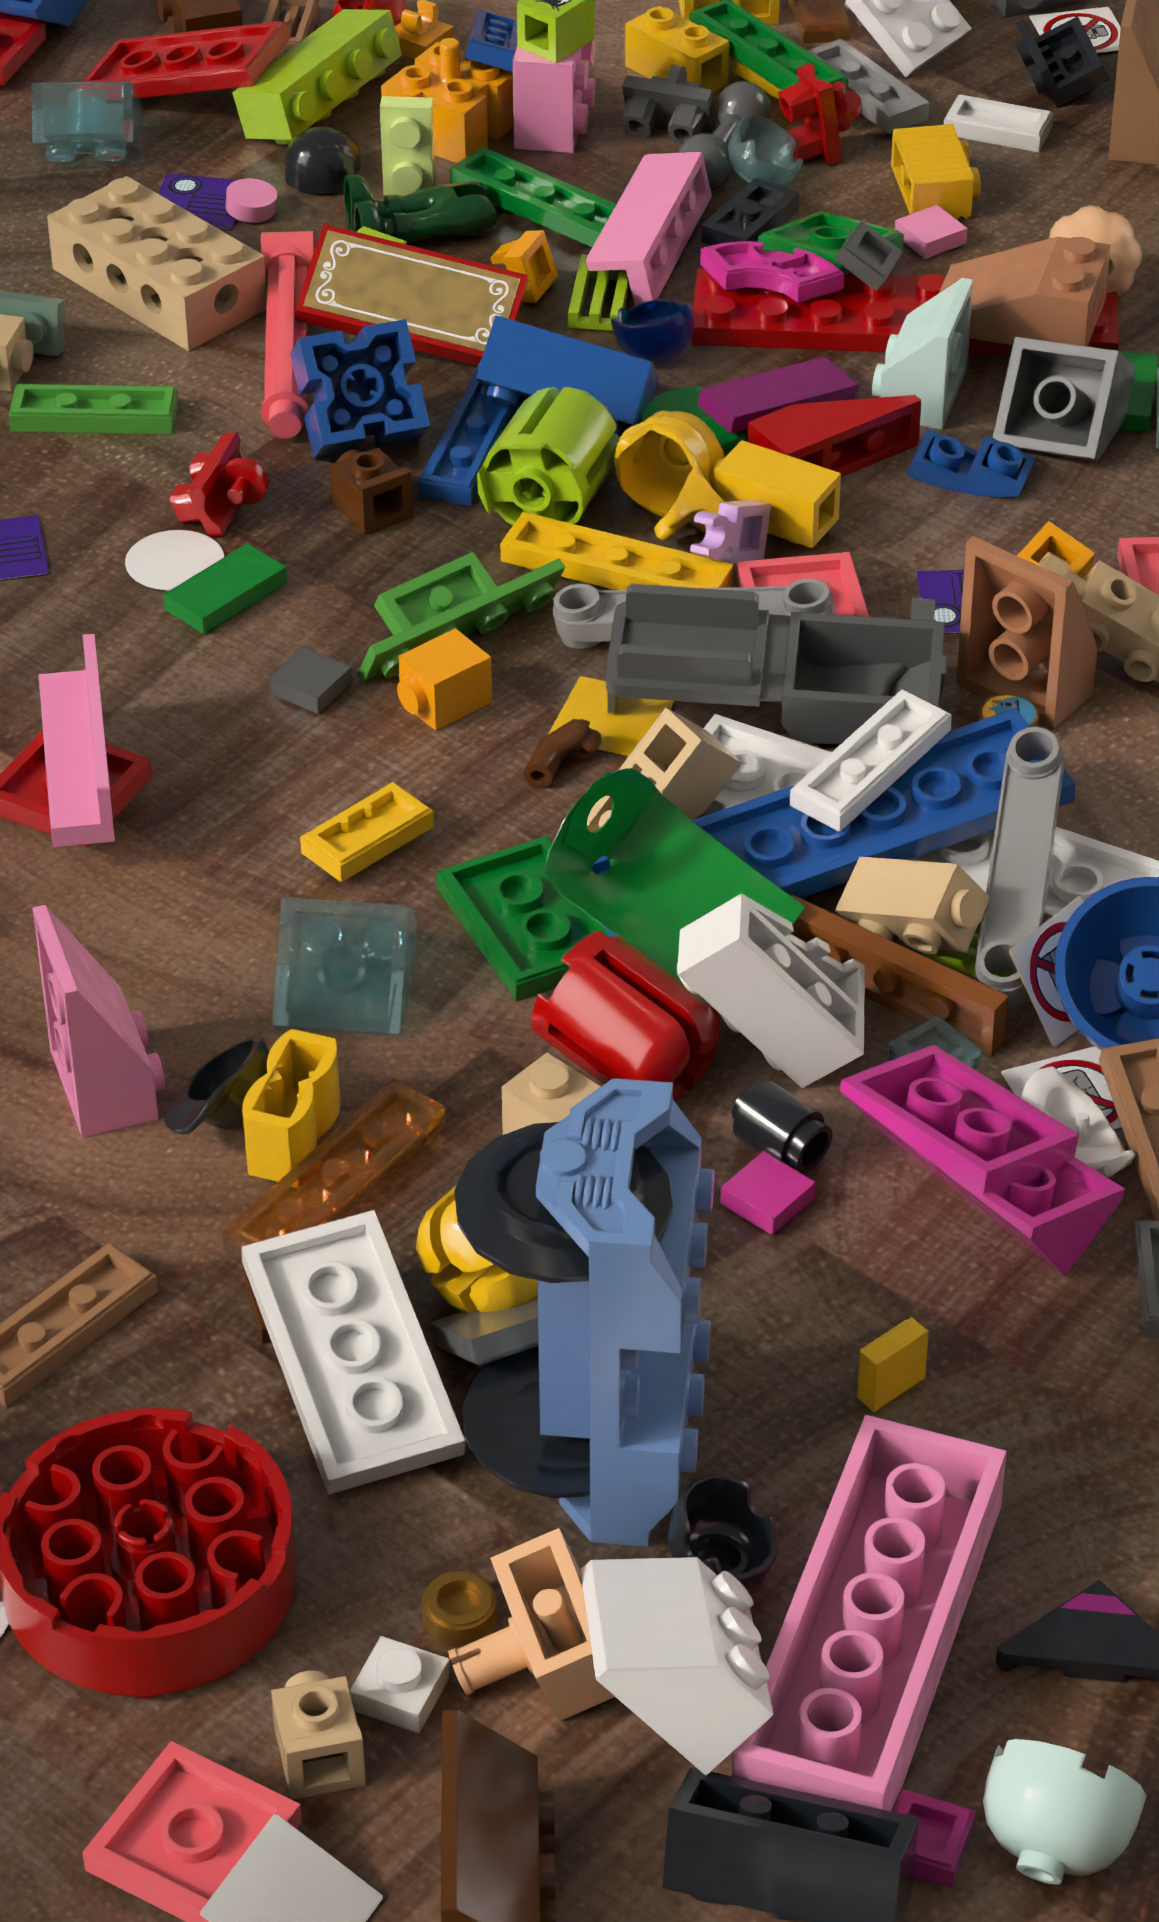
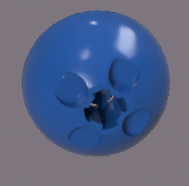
[1055,877,1159,1051]

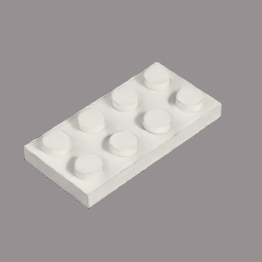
[242,1210,465,1495]

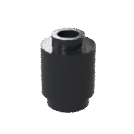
[732,1081,833,1173]

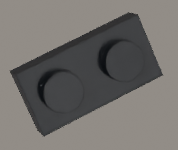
[701,178,799,246]

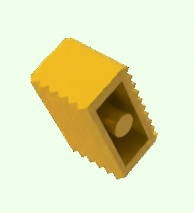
[891,124,981,220]

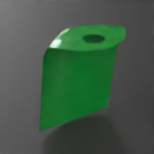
[544,768,805,982]

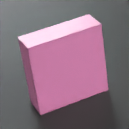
[895,205,968,259]

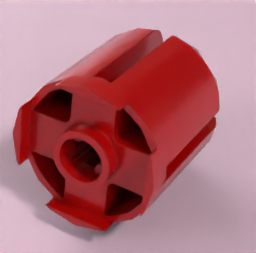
[531,930,720,1102]

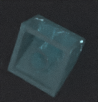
[32,82,142,162]
[272,897,418,1035]

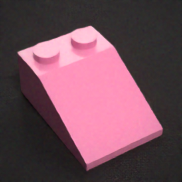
[33,905,166,1138]

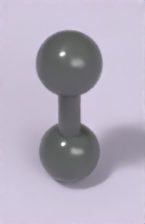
[678,81,771,190]

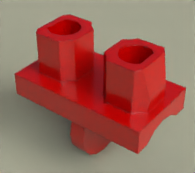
[778,63,862,167]
[169,432,269,537]

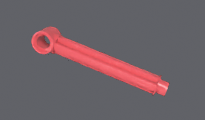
[261,231,315,439]

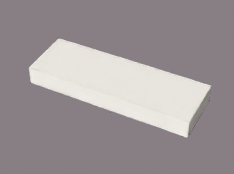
[790,689,952,832]

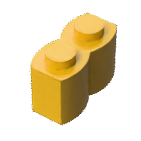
[242,1029,340,1185]

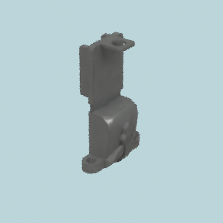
[606,584,947,744]

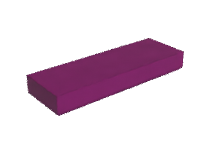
[697,357,858,434]

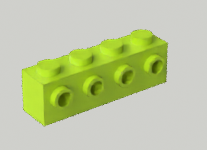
[232,9,402,144]

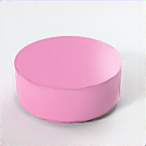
[226,178,277,223]

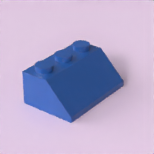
[476,315,659,437]

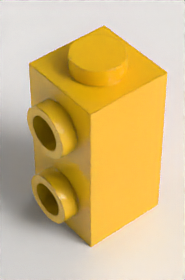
[625,6,729,92]
[710,440,841,548]

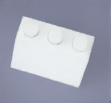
[580,1557,774,1775]

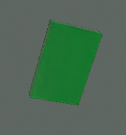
[436,835,610,1002]

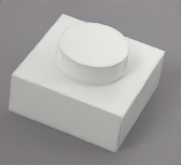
[350,1636,450,1733]

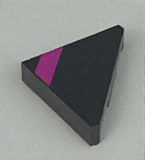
[995,1580,1159,1682]

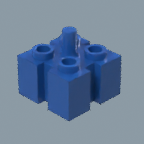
[290,319,430,459]

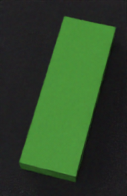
[9,384,179,434]

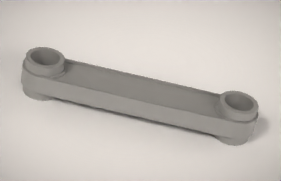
[553,578,836,649]
[975,727,1064,1009]

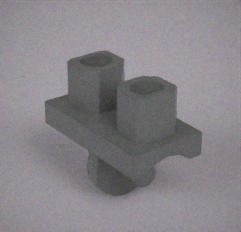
[622,65,716,144]

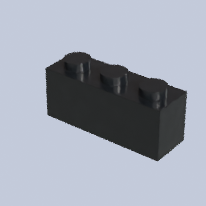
[662,1767,919,1922]

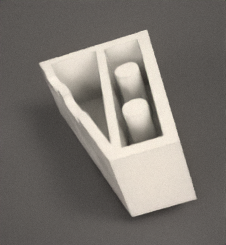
[677,894,865,1088]

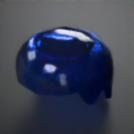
[611,298,695,363]

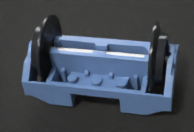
[455,1078,715,1547]

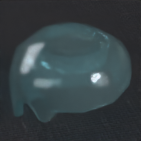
[727,113,803,188]

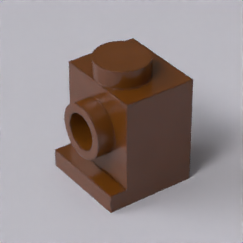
[330,448,413,535]

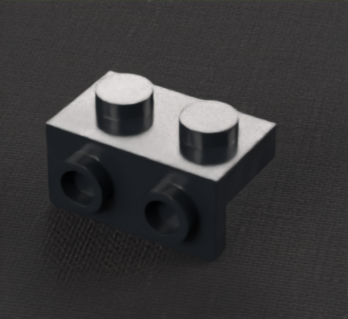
[1014,16,1110,107]

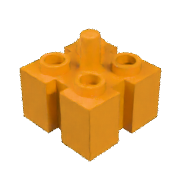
[381,38,514,163]

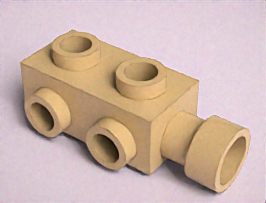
[1038,552,1159,683]

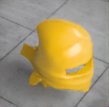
[614,410,725,541]

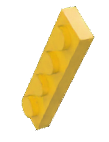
[500,512,734,590]

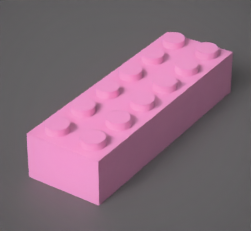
[732,1414,1006,1812]

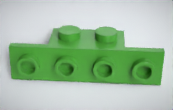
[357,552,565,683]

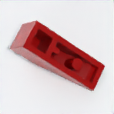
[748,395,922,477]

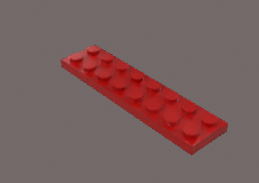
[691,268,1119,357]

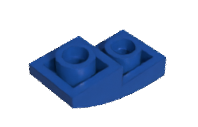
[906,429,1036,497]

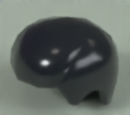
[285,127,361,195]
[667,1474,778,1589]

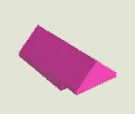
[840,1045,1125,1276]

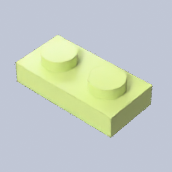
[380,96,436,196]

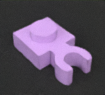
[690,499,771,563]

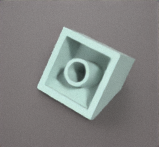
[872,278,973,429]

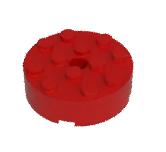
[0,1408,297,1698]

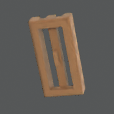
[262,0,320,58]

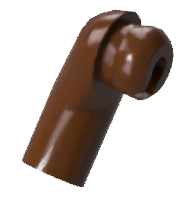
[524,719,602,788]

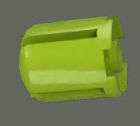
[477,387,619,525]

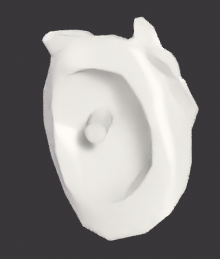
[1021,1066,1135,1177]

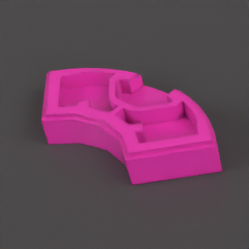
[700,241,844,303]

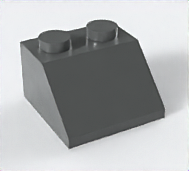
[993,337,1136,461]

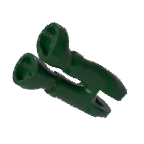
[343,175,497,245]

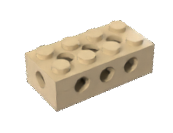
[47,176,267,351]

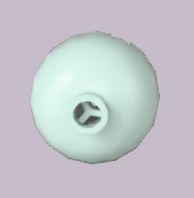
[983,1739,1147,1885]

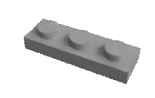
[808,39,929,134]

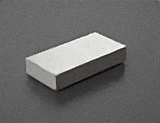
[944,95,1054,153]

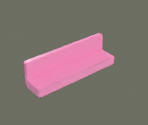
[586,152,712,306]
[38,634,115,847]

